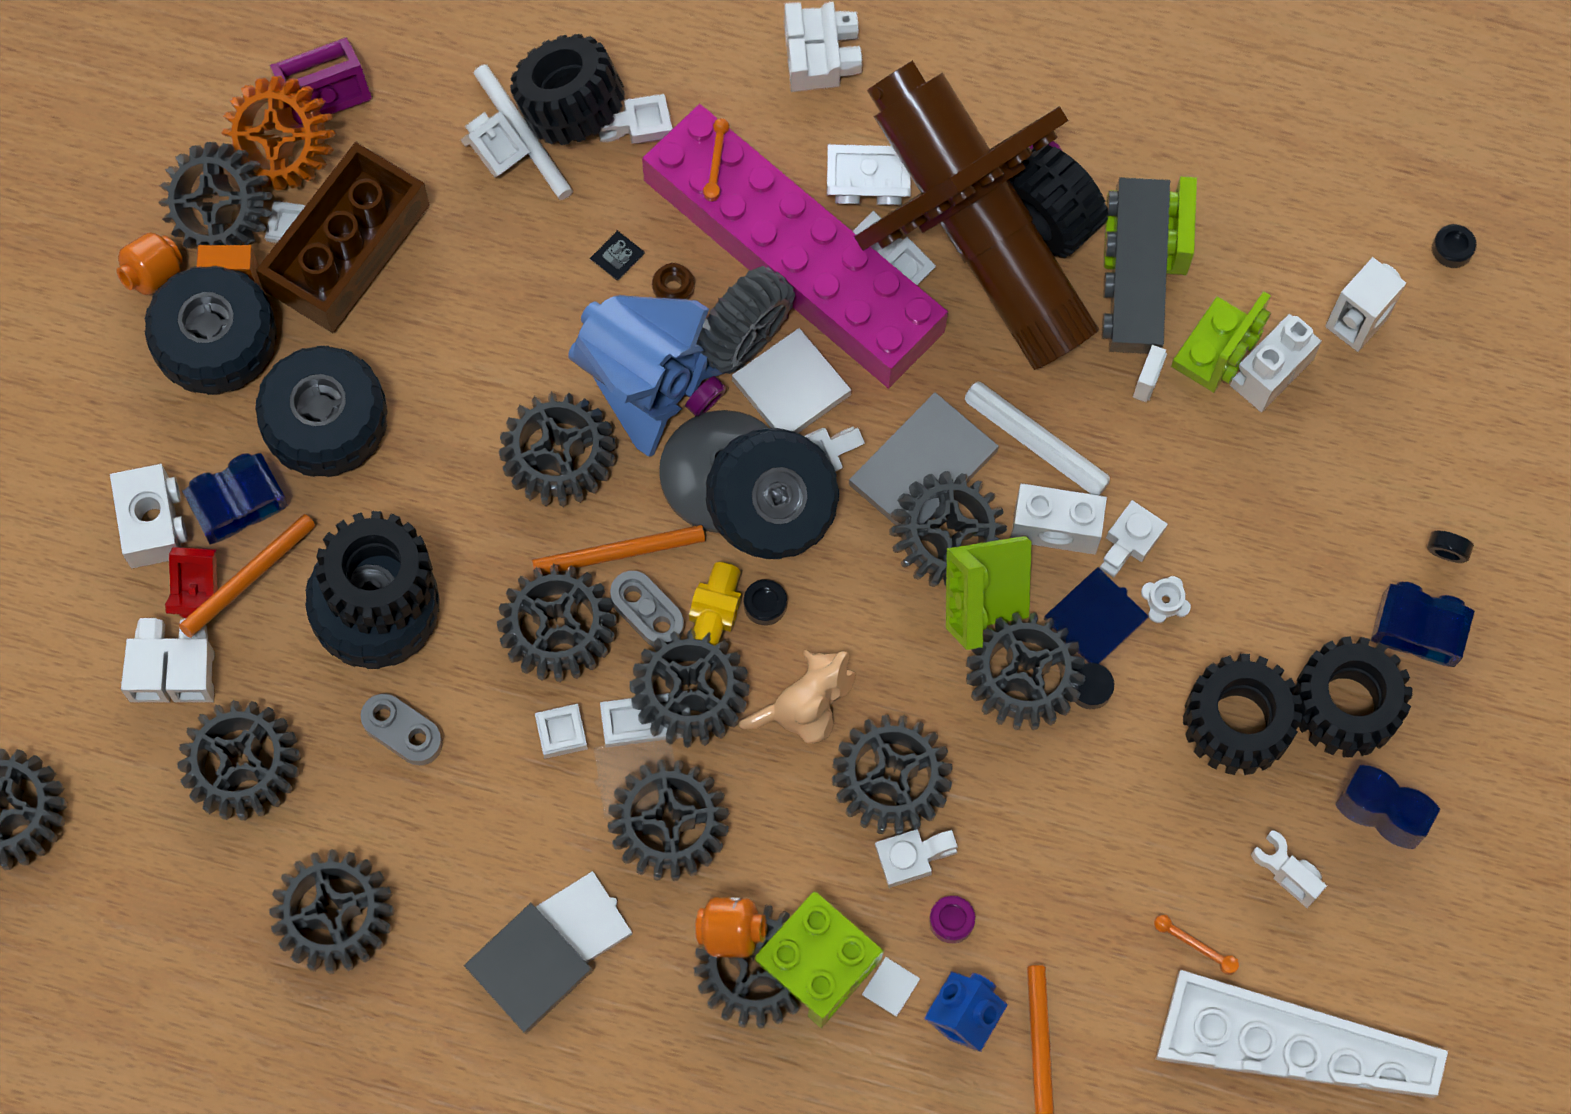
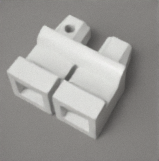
[784,1,862,92]
[1230,314,1322,413]
[121,618,215,702]

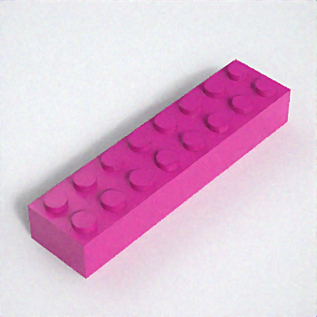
[642,103,948,389]

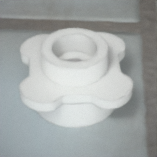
[1141,576,1191,623]

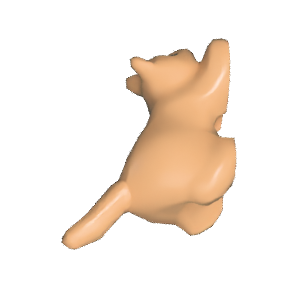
[738,650,856,744]

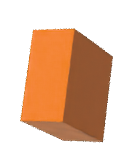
[197,245,259,285]

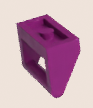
[270,37,372,125]

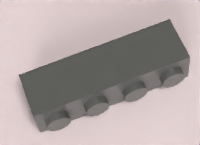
[1102,177,1170,354]

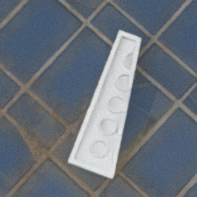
[1156,970,1448,1098]

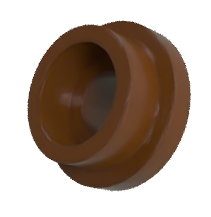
[652,263,694,300]

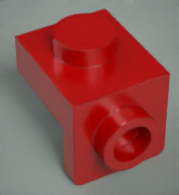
[165,547,218,618]

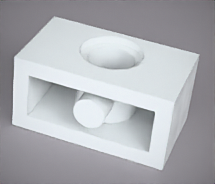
[1325,257,1406,352]
[110,464,187,569]
[1011,483,1107,555]

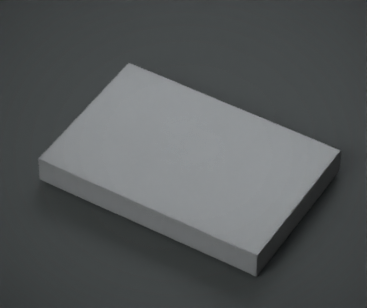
[849,392,999,525]

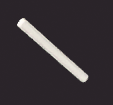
[474,65,573,200]

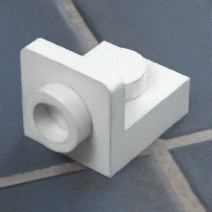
[461,111,530,178]

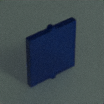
[1044,567,1149,664]

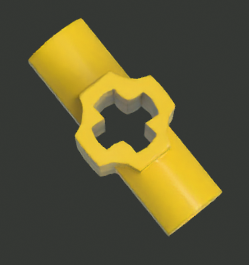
[689,562,741,646]

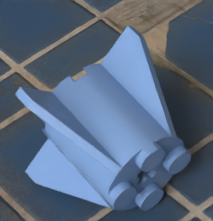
[568,295,724,457]

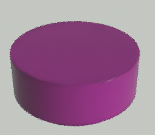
[685,376,726,417]
[929,896,975,943]

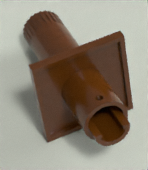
[854,60,1099,370]

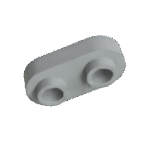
[610,571,684,647]
[361,694,442,766]

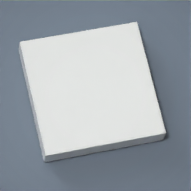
[732,328,851,433]

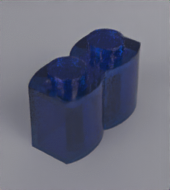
[182,453,288,545]
[1371,582,1475,667]
[1335,765,1441,849]

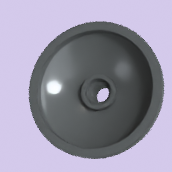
[659,410,769,533]

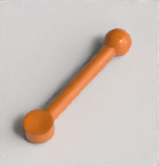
[703,118,729,201]
[1154,915,1239,975]

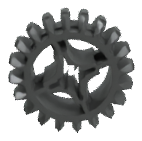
[158,142,273,251]
[696,266,795,374]
[499,391,616,507]
[889,471,1007,587]
[497,563,616,682]
[966,612,1085,730]
[630,628,749,748]
[177,700,301,821]
[832,714,952,835]
[0,749,67,870]
[608,760,729,881]
[269,849,394,974]
[694,905,799,1029]

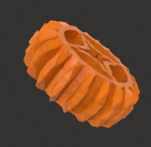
[222,76,336,190]

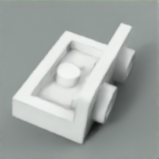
[827,145,911,205]

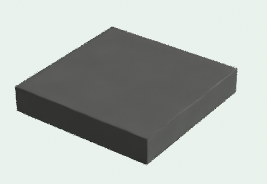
[464,903,593,1034]

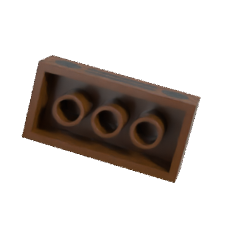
[256,142,429,333]

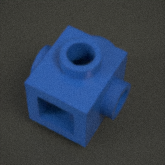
[924,972,1008,1052]

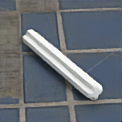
[965,381,1110,496]

